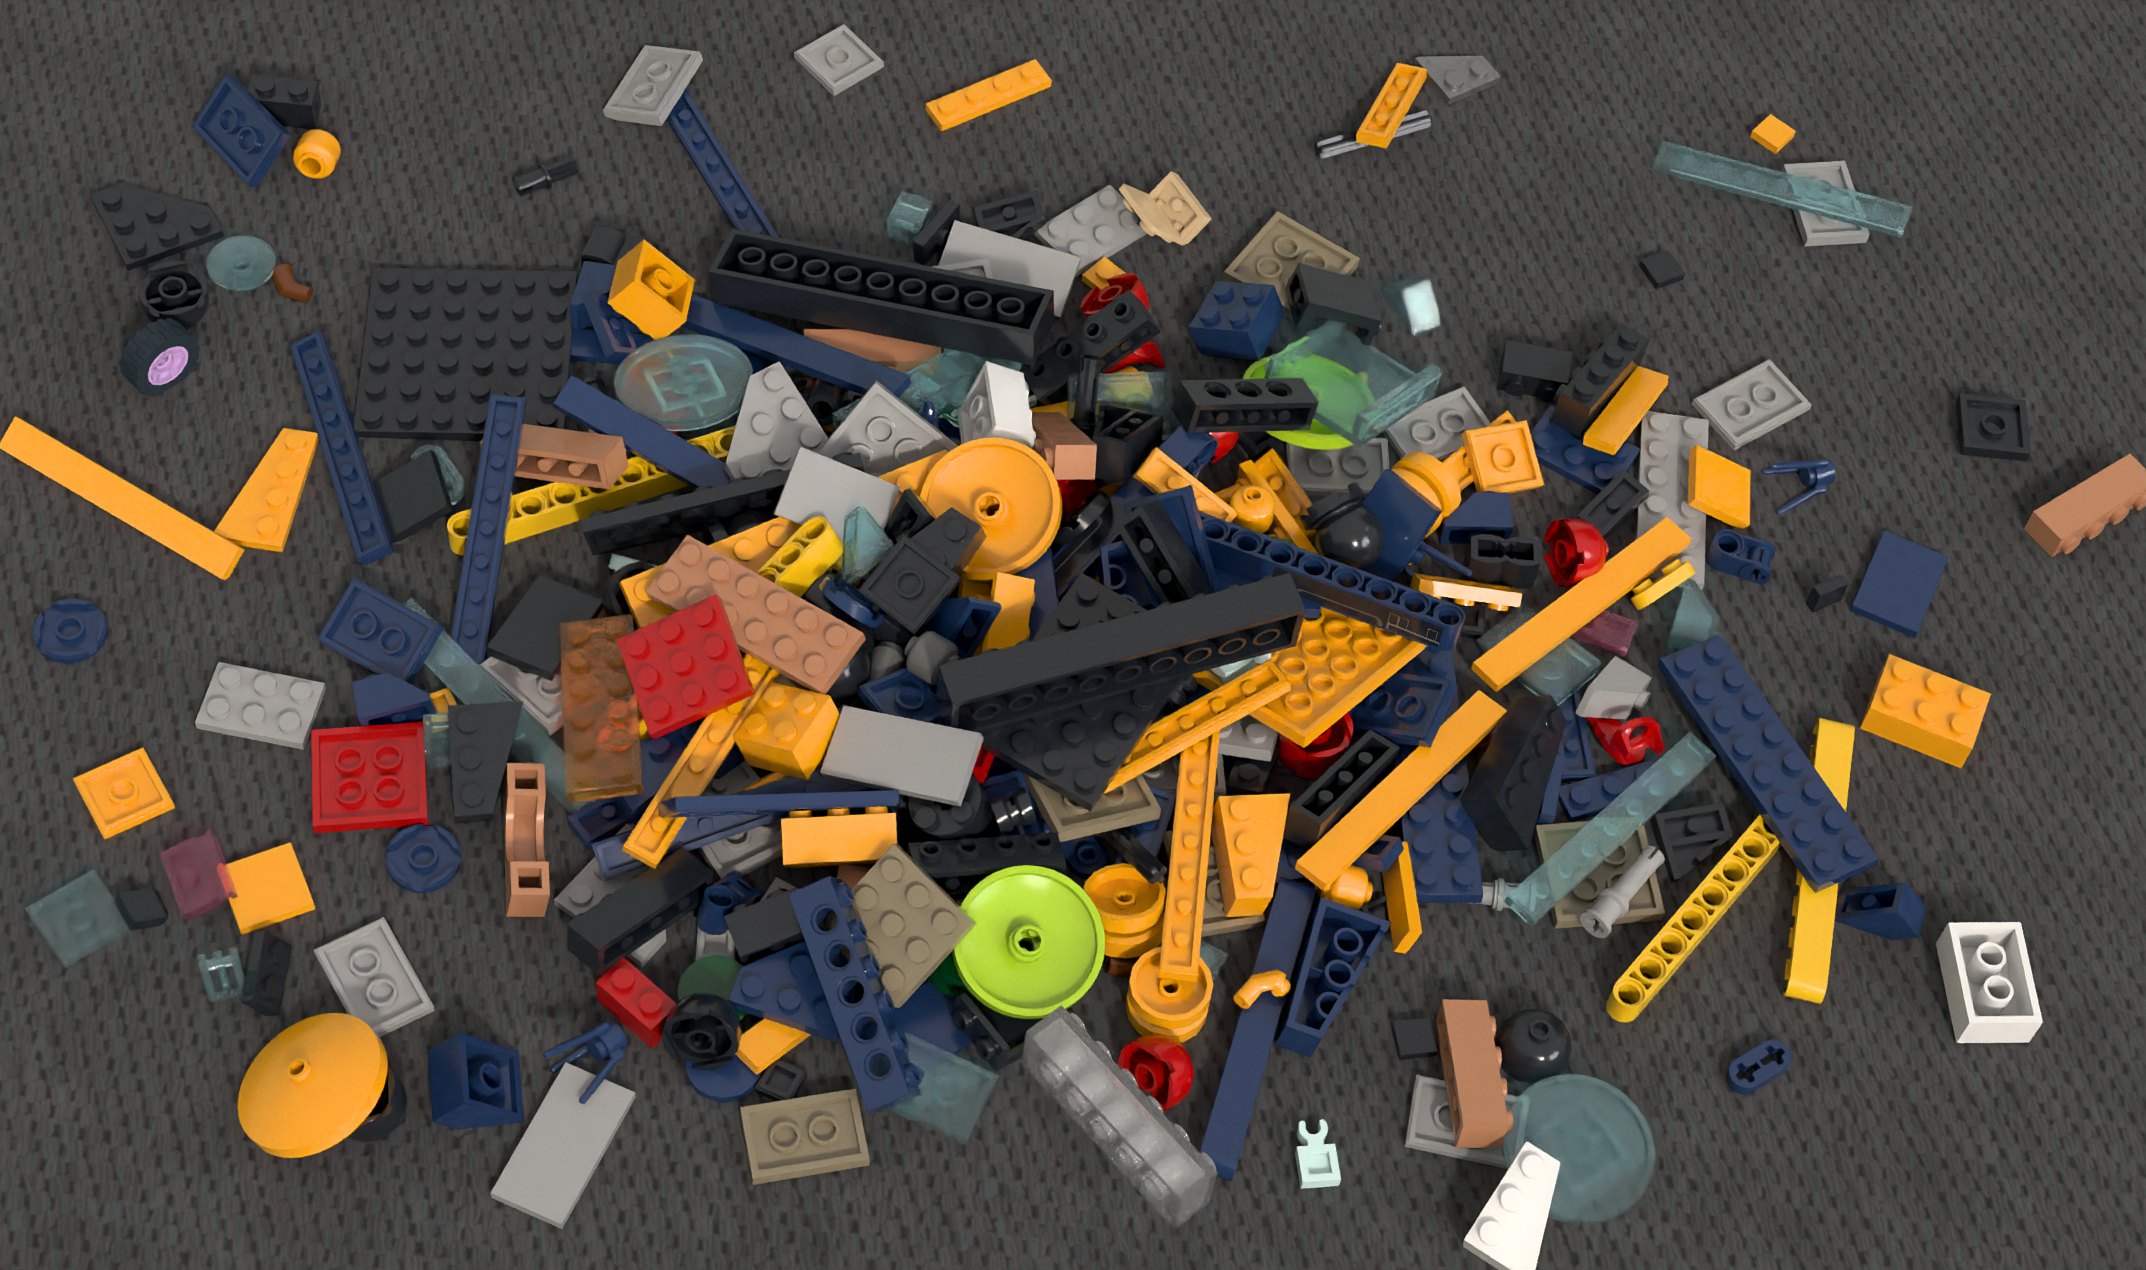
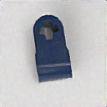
[1705,529,1776,584]
[696,870,766,935]

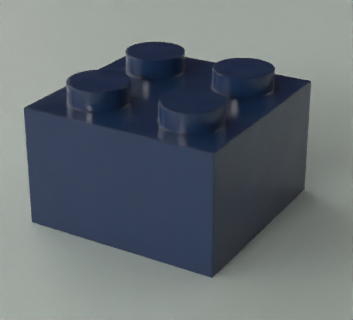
[1189,281,1286,361]

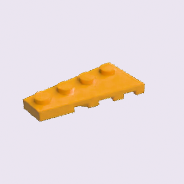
[214,428,319,552]

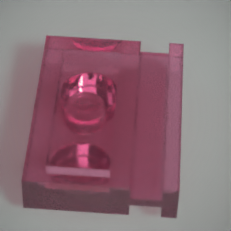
[160,829,238,921]

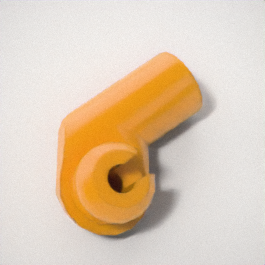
[1233,970,1291,1009]

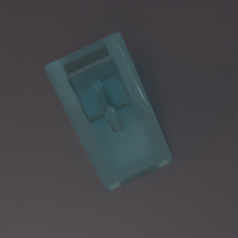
[1380,277,1442,336]
[841,507,895,584]

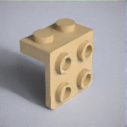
[1119,171,1212,245]

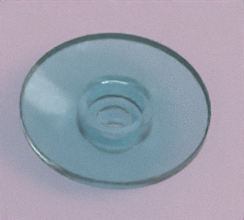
[207,236,276,291]

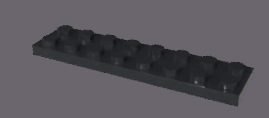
[580,452,865,556]

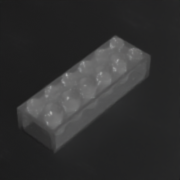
[1022,1005,1218,1230]

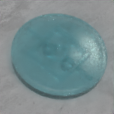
[614,334,753,431]
[1501,1074,1655,1225]

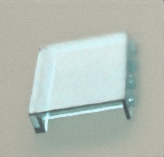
[1264,319,1443,447]

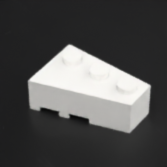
[1463,1141,1560,1270]

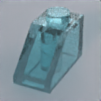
[1665,578,1722,653]

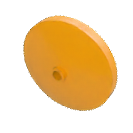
[920,437,1062,575]
[238,1013,388,1158]

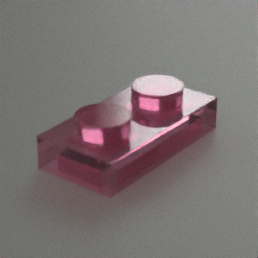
[1571,610,1638,656]

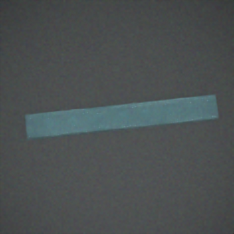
[1653,141,1913,237]
[404,597,604,814]
[1504,732,1716,927]

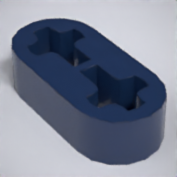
[1725,1040,1792,1094]

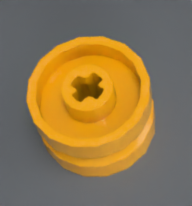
[1372,451,1461,539]
[1083,863,1166,959]
[1125,947,1213,1043]

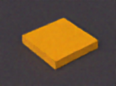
[1461,420,1544,494]
[1687,445,1751,529]
[73,747,175,840]
[217,842,315,935]

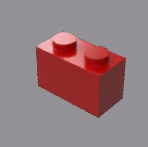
[596,957,676,1049]

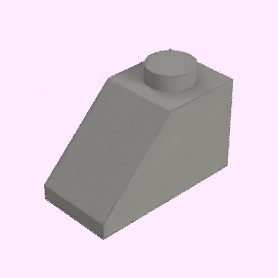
[1575,656,1652,719]

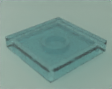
[25,869,130,968]

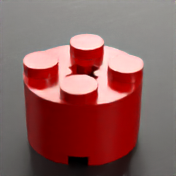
[1276,712,1354,779]

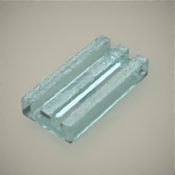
[197,947,245,1002]

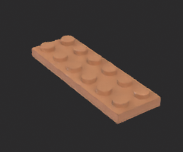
[645,535,866,695]

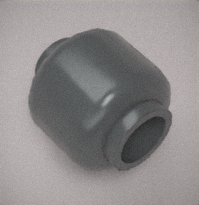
[904,631,960,686]

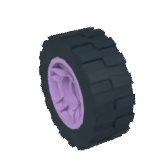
[119,318,200,396]

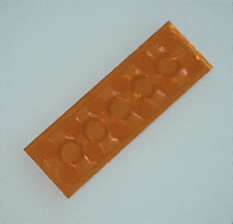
[560,614,644,803]

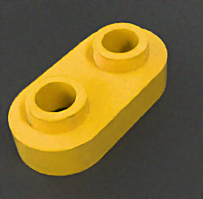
[1630,558,1696,611]

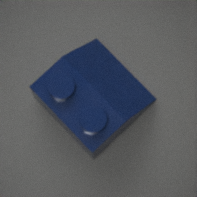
[428,1033,524,1129]

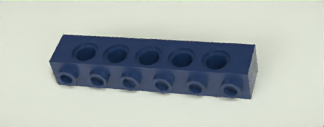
[788,876,922,1112]

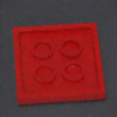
[617,594,755,740]
[311,722,428,834]

